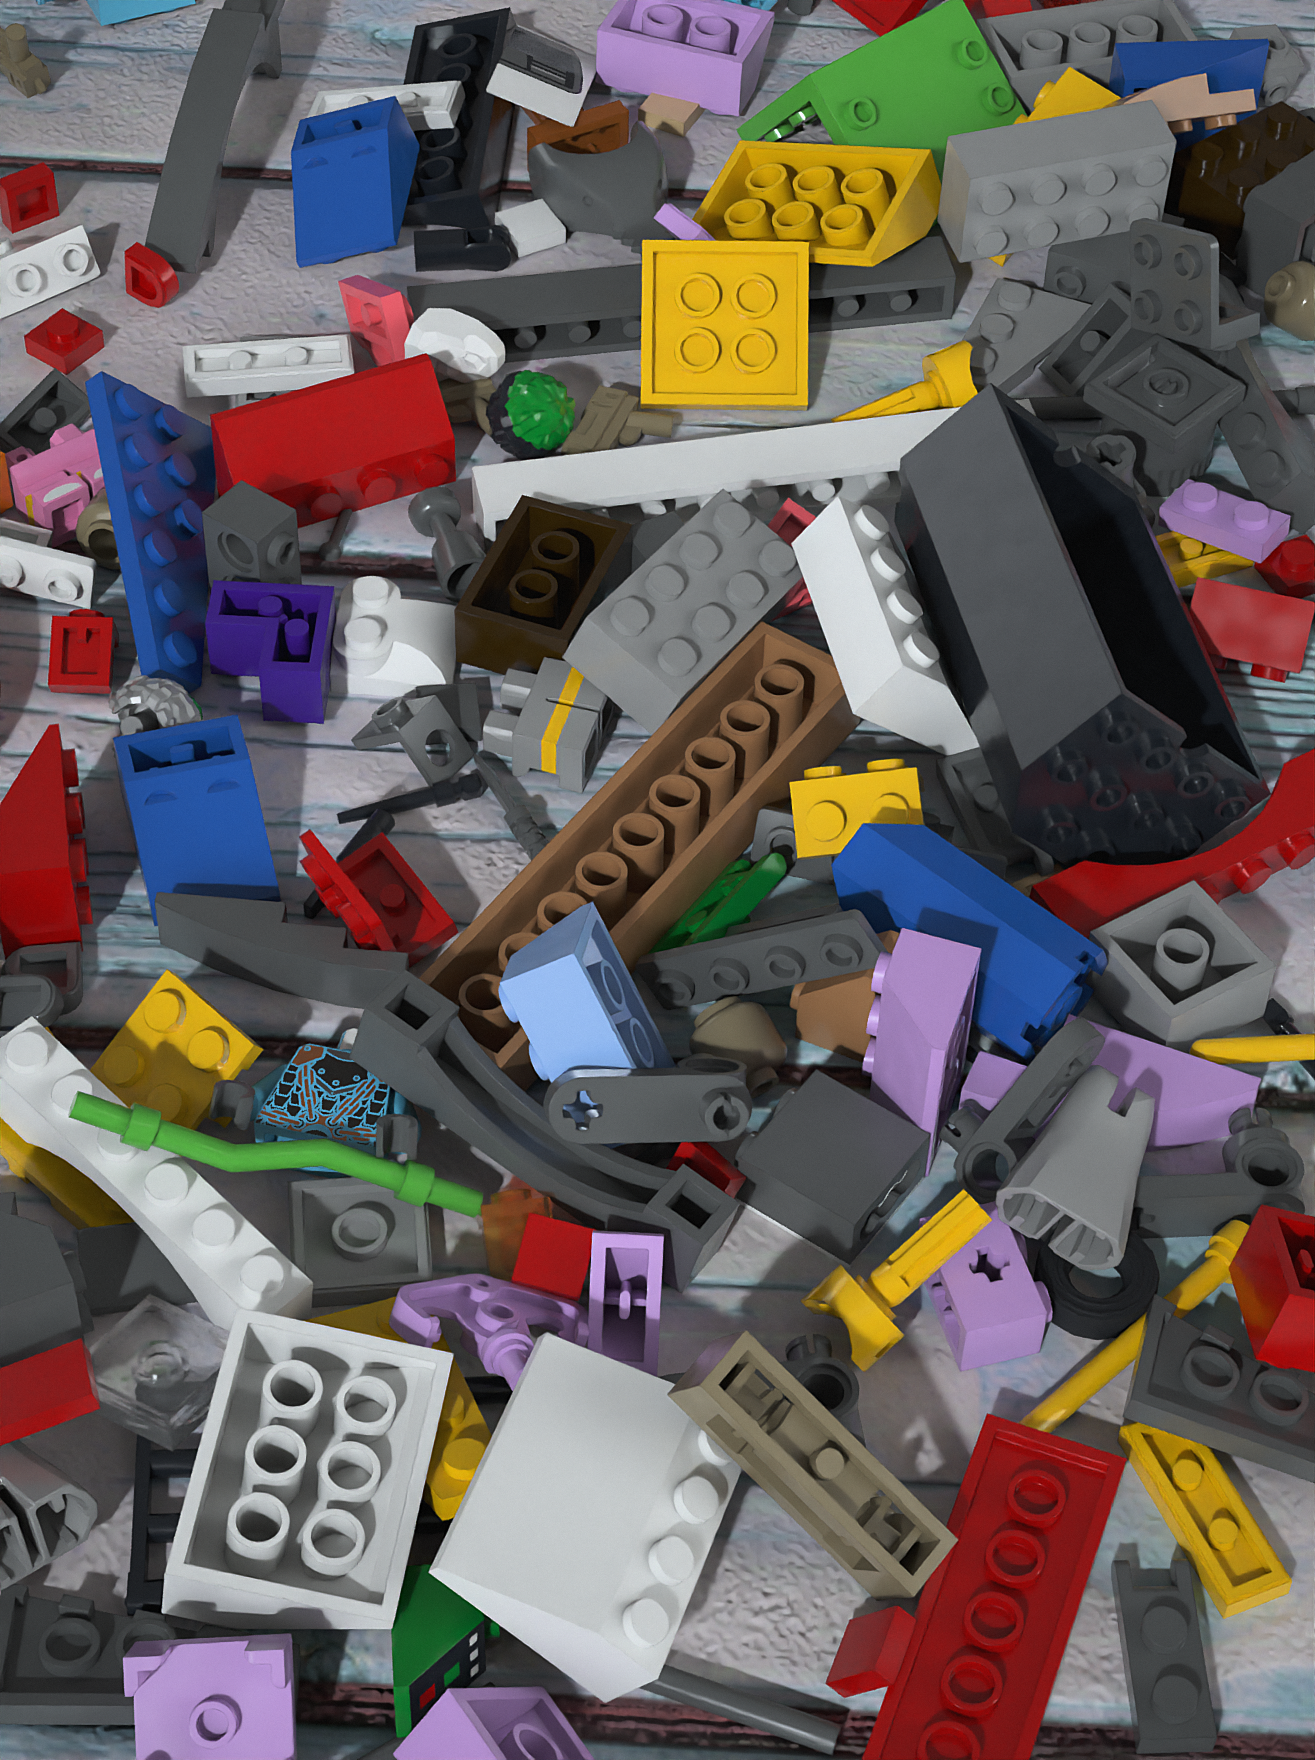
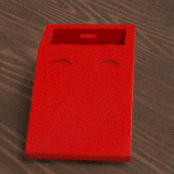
[0,724,93,960]

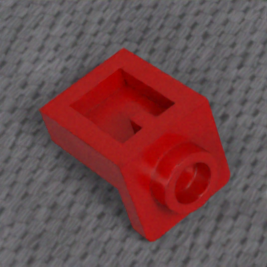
[48,609,119,694]

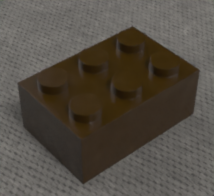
[1164,101,1315,260]
[454,495,633,675]

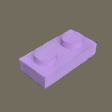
[1158,479,1291,564]

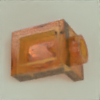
[476,1189,553,1282]

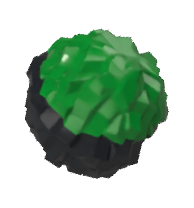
[486,370,576,461]

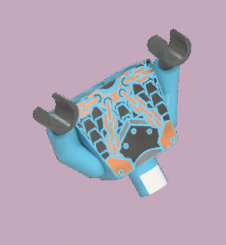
[208,1028,422,1178]

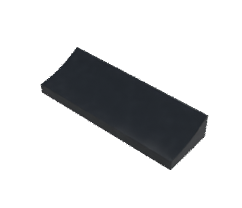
[401,7,517,229]

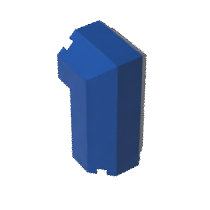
[831,823,1108,1067]

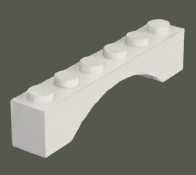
[0,1016,313,1338]

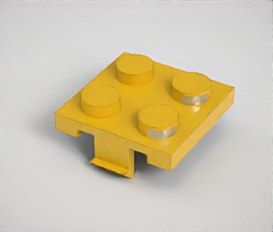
[89,969,264,1157]

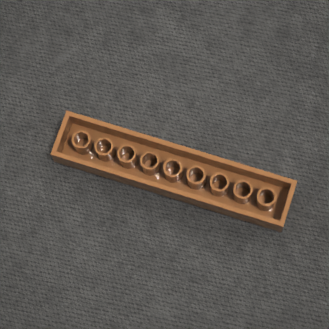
[419,621,860,1092]

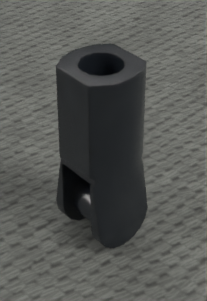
[414,225,512,272]

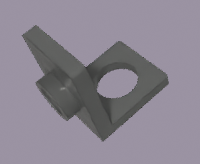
[351,695,474,788]

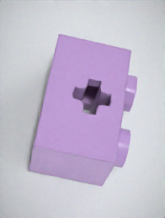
[918,1201,1052,1372]

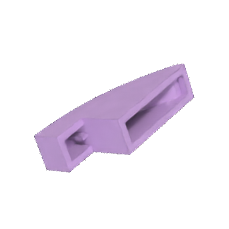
[959,1014,1261,1153]

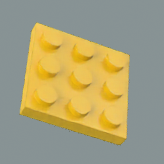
[640,240,809,411]

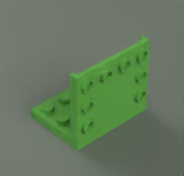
[736,0,1027,227]

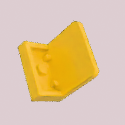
[789,759,925,860]

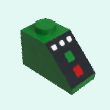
[391,1564,500,1738]

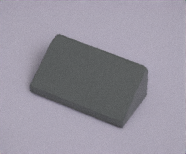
[0,368,91,455]
[77,1222,198,1316]

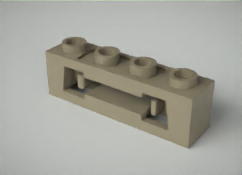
[667,1330,958,1601]

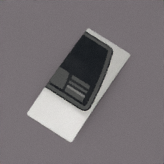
[486,25,596,127]

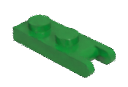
[647,853,786,954]

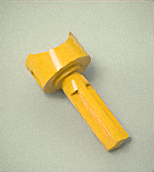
[831,340,978,423]
[800,1189,992,1372]

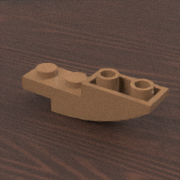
[1103,73,1256,135]

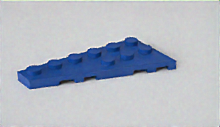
[85,371,216,694]

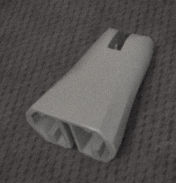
[995,1065,1155,1270]
[0,1439,98,1591]

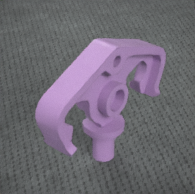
[389,1273,590,1391]

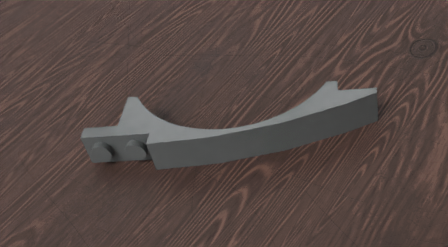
[145,0,285,274]

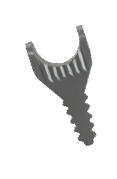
[528,121,677,261]

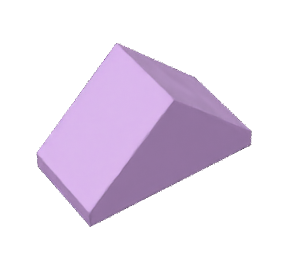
[587,1230,664,1377]

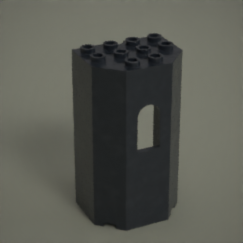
[894,383,1271,867]

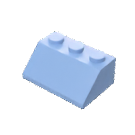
[498,902,676,1149]

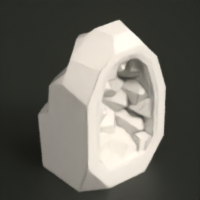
[404,308,505,383]

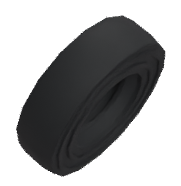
[1033,1230,1160,1340]

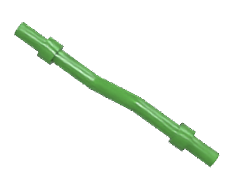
[68,1091,483,1218]

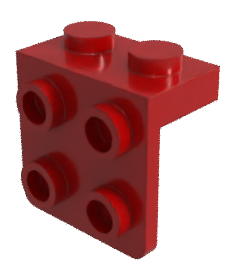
[299,829,459,968]

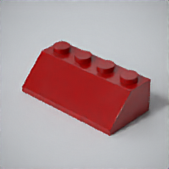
[210,353,456,528]

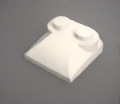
[330,576,457,698]

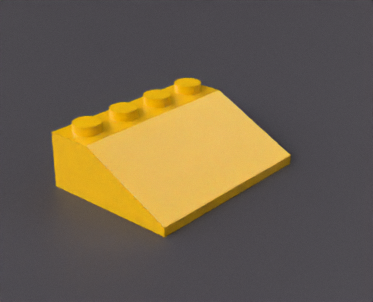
[692,140,941,267]

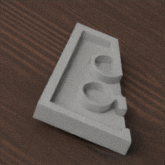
[962,278,1091,394]

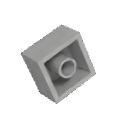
[1084,880,1276,1054]

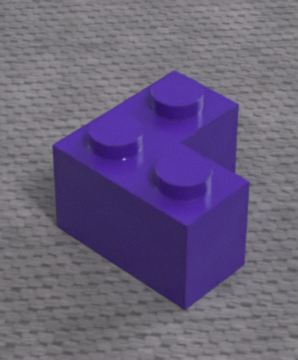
[205,580,336,724]

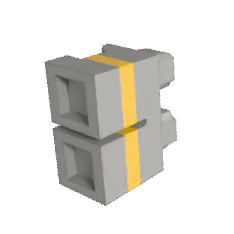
[483,657,615,793]

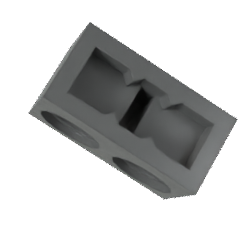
[202,480,302,595]

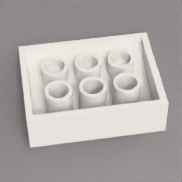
[791,496,980,756]
[162,1307,454,1629]
[429,1332,742,1703]

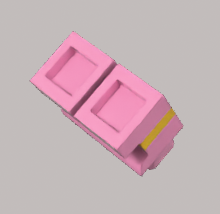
[5,423,105,548]

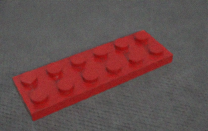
[862,1413,1127,1760]

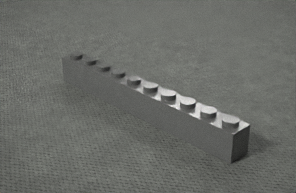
[407,236,956,363]

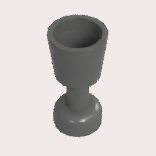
[408,486,486,603]

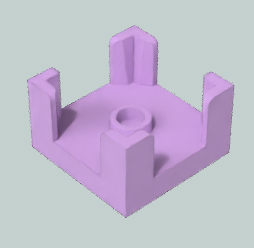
[123,1633,297,1760]

